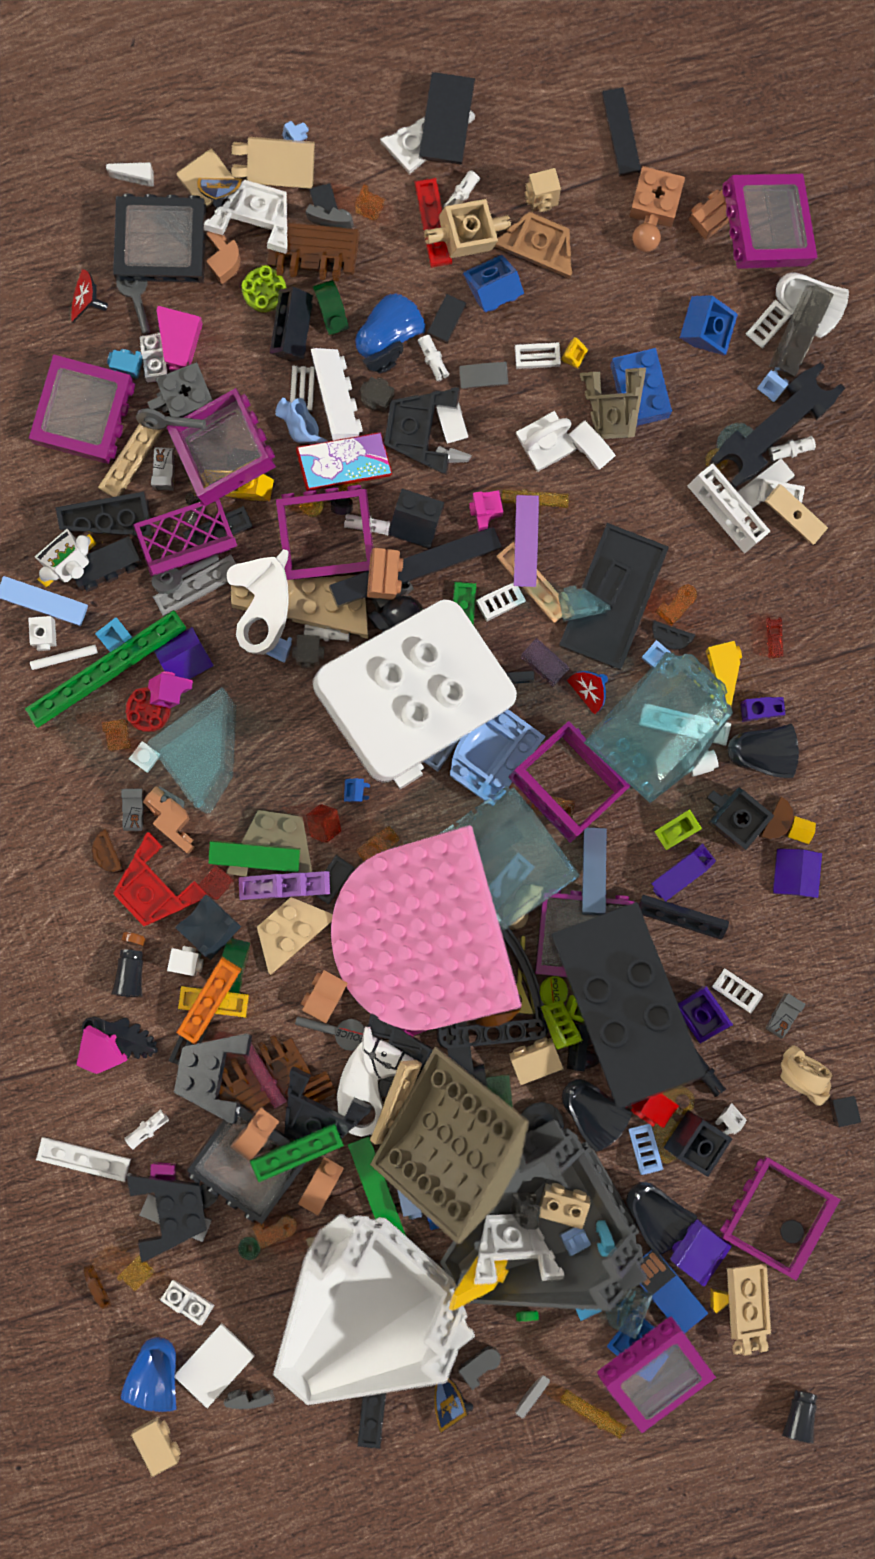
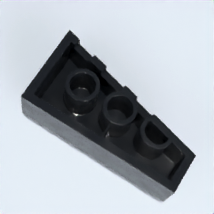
[55,492,154,538]

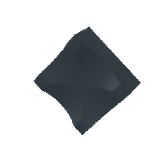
[175,894,241,960]

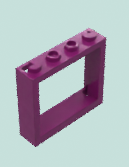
[276,485,374,580]
[508,721,630,843]
[720,1156,841,1281]

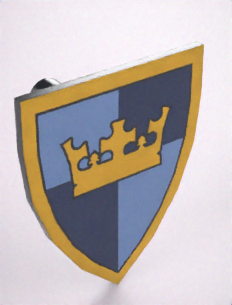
[197,178,242,210]
[434,1377,473,1433]

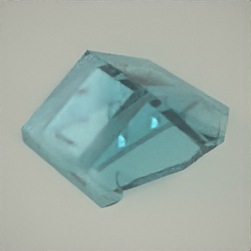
[605,1286,653,1339]

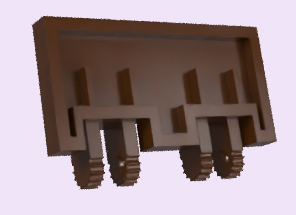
[267,223,360,282]
[219,1035,313,1120]

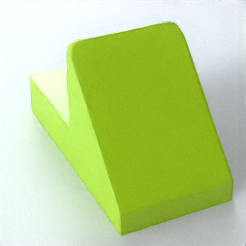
[654,810,702,850]

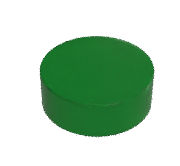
[516,1310,539,1322]

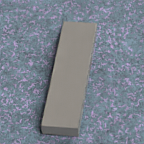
[153,555,236,616]

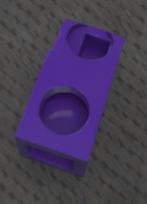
[740,697,786,722]

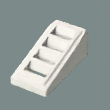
[106,163,154,187]
[746,299,792,348]
[476,582,526,622]
[712,968,763,1014]

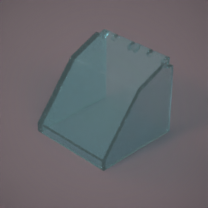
[147,687,237,814]
[440,786,579,929]

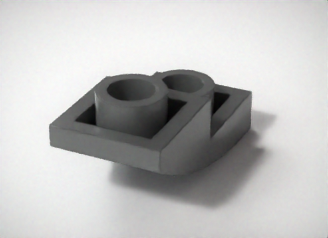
[305,204,354,229]
[459,362,508,389]
[224,1389,275,1409]

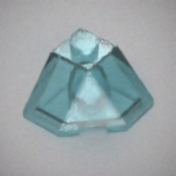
[558,586,611,621]

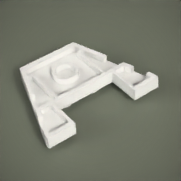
[204,180,287,254]
[474,1213,564,1284]

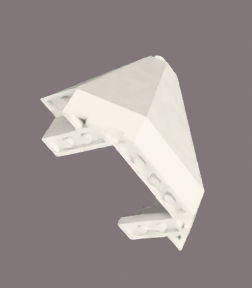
[273,1215,475,1405]

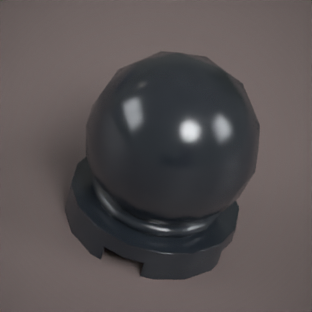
[368,596,424,632]

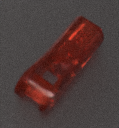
[766,617,784,658]

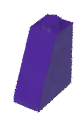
[652,843,716,902]

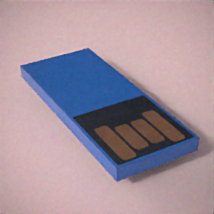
[640,1250,708,1334]

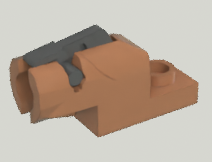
[143,786,195,854]

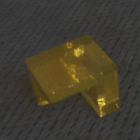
[117,1255,155,1291]

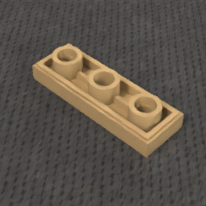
[764,484,828,545]

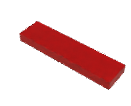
[415,178,452,268]

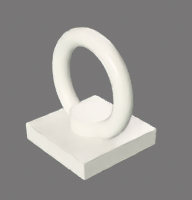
[516,411,576,472]

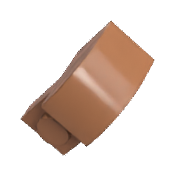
[206,232,240,284]
[230,1108,279,1161]
[298,1157,344,1215]

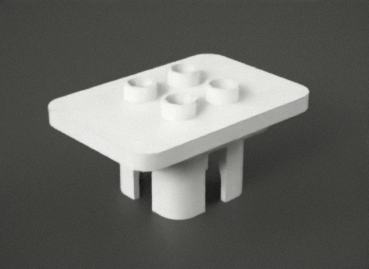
[313,600,516,781]

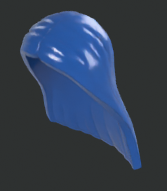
[355,293,425,358]
[121,1337,176,1412]

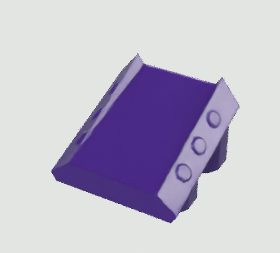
[670,1219,732,1286]

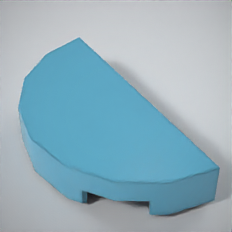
[596,1220,615,1256]

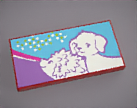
[296,432,392,491]

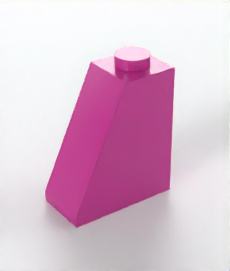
[157,306,203,372]

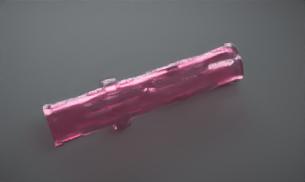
[243,1042,287,1109]

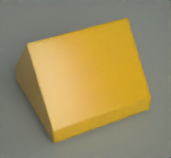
[561,337,588,368]
[787,816,816,844]
[711,1289,729,1313]

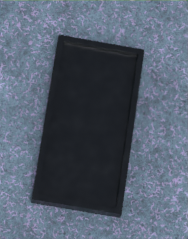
[559,523,669,671]

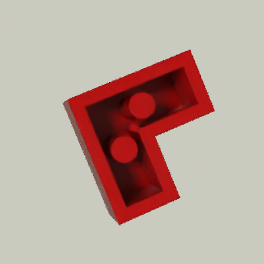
[625,1094,679,1128]

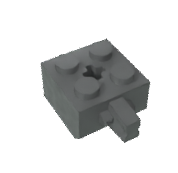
[147,362,213,418]

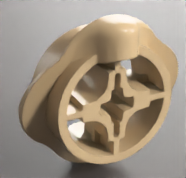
[781,1045,832,1106]

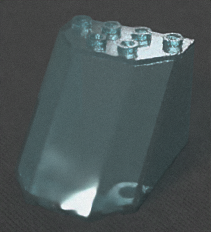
[584,652,733,803]

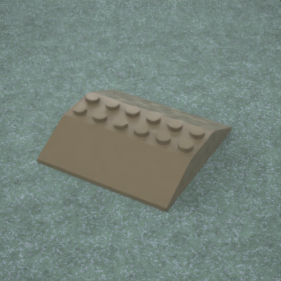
[370,1047,528,1244]

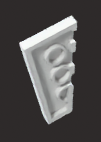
[381,111,475,174]

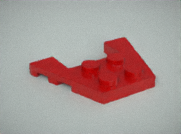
[113,832,209,927]

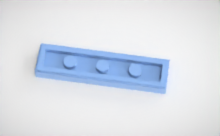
[0,576,88,626]

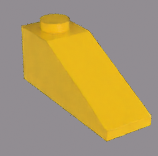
[706,641,742,715]
[449,1255,508,1311]

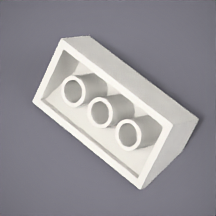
[311,348,363,441]

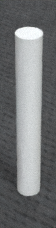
[30,645,98,670]

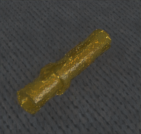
[501,489,569,508]
[560,1389,627,1439]

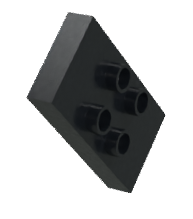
[551,902,706,1110]

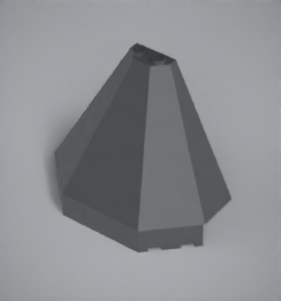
[440,1120,647,1311]

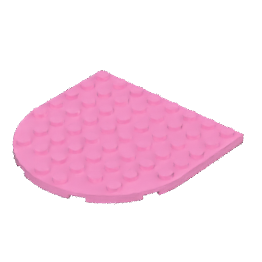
[331,826,521,1030]

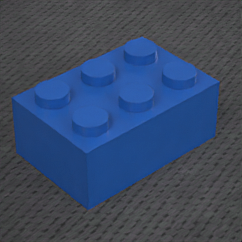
[611,348,672,426]

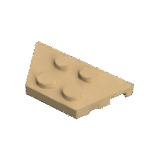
[257,897,333,975]

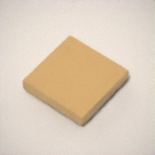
[177,148,235,207]

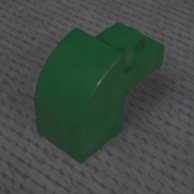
[312,280,350,335]
[222,938,250,993]

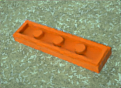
[176,957,242,1044]

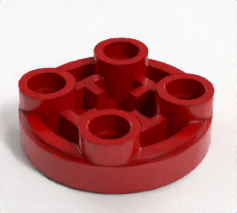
[126,687,171,732]

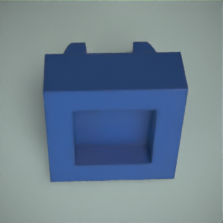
[344,778,370,802]

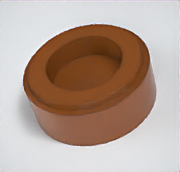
[121,932,145,946]

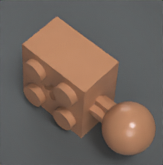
[629,166,685,252]

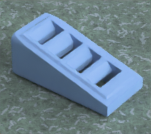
[628,1124,663,1175]

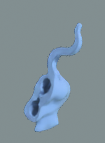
[276,397,327,444]

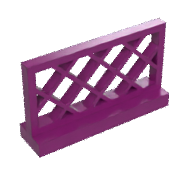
[133,499,237,577]

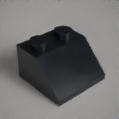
[388,489,444,549]
[663,1109,733,1177]

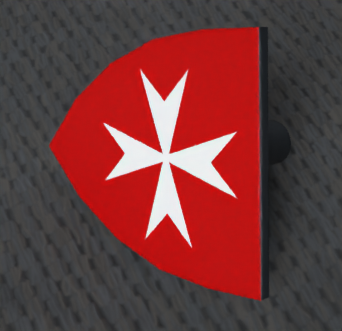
[71,269,108,323]

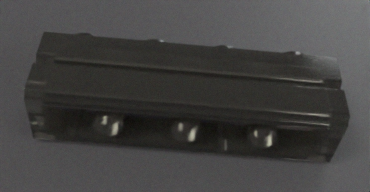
[769,285,834,377]

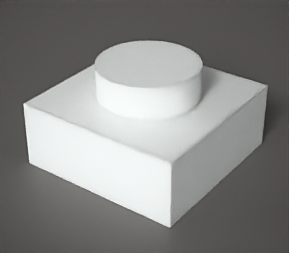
[129,741,161,773]

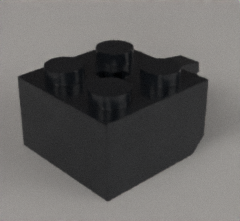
[706,787,775,852]

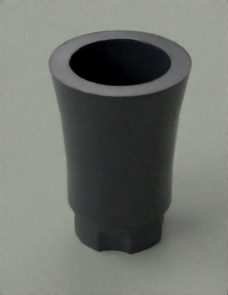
[111,949,143,998]
[782,1390,818,1443]

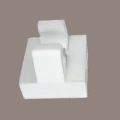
[716,1103,747,1135]

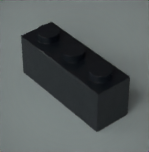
[269,287,313,362]
[74,536,143,592]

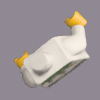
[35,529,97,587]

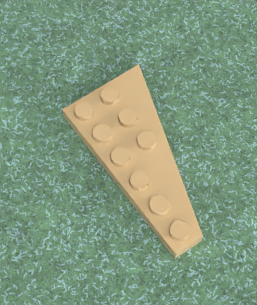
[231,575,368,639]

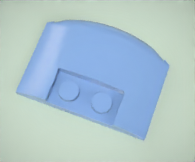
[450,710,546,808]

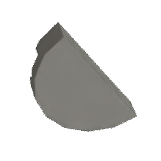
[515,1375,550,1418]

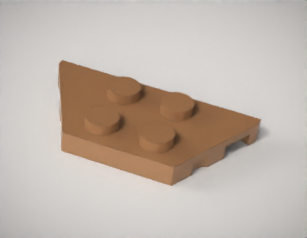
[494,212,572,279]

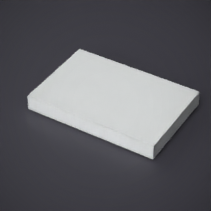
[175,1323,255,1408]

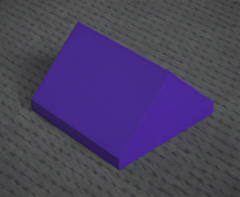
[155,627,214,680]
[773,849,822,898]
[678,986,733,1043]

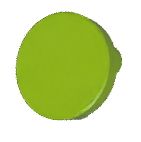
[242,266,286,312]

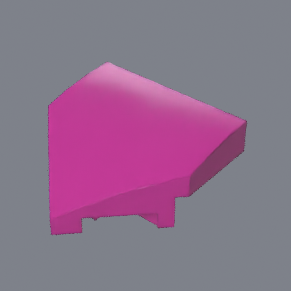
[76,1025,128,1074]

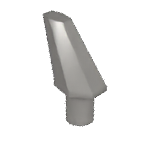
[436,446,472,463]

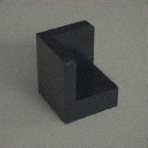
[829,1096,861,1127]

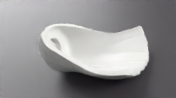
[776,273,849,338]

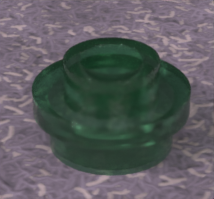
[238,1237,261,1260]

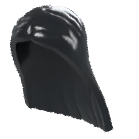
[728,724,799,778]
[562,1079,633,1152]
[626,1182,697,1255]

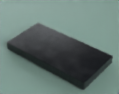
[419,72,475,165]

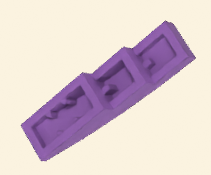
[514,495,539,587]
[239,871,330,900]

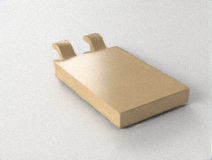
[231,137,315,188]
[727,1263,771,1356]

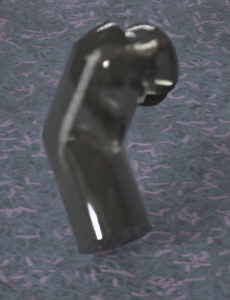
[185,493,204,526]

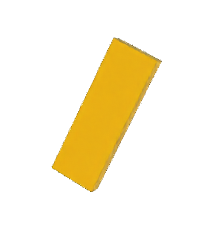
[178,986,249,1017]

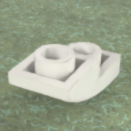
[140,333,168,383]
[437,401,468,444]
[568,421,616,470]
[160,1280,214,1325]

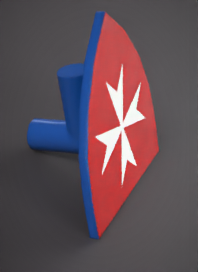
[567,671,608,715]

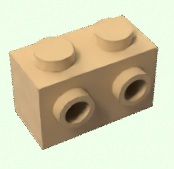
[525,168,561,212]
[509,1038,563,1085]
[538,1183,590,1229]
[131,1416,181,1477]

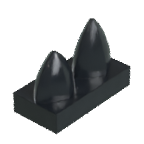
[566,1024,599,1071]

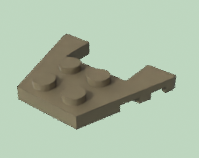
[580,367,646,439]
[227,810,312,877]

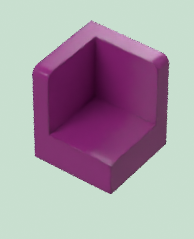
[150,1162,177,1180]

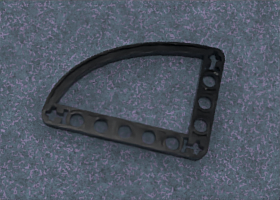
[436,915,548,1049]

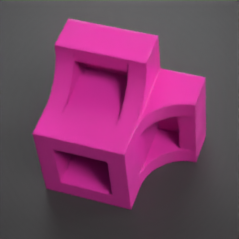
[469,490,503,532]
[148,671,193,708]

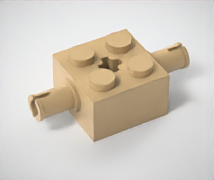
[424,199,511,258]

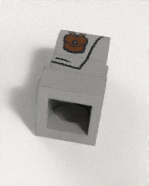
[151,448,175,491]

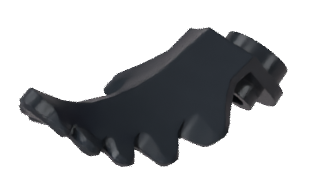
[82,1016,158,1059]

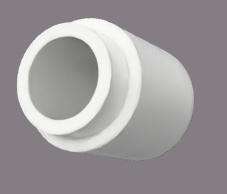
[684,749,719,777]

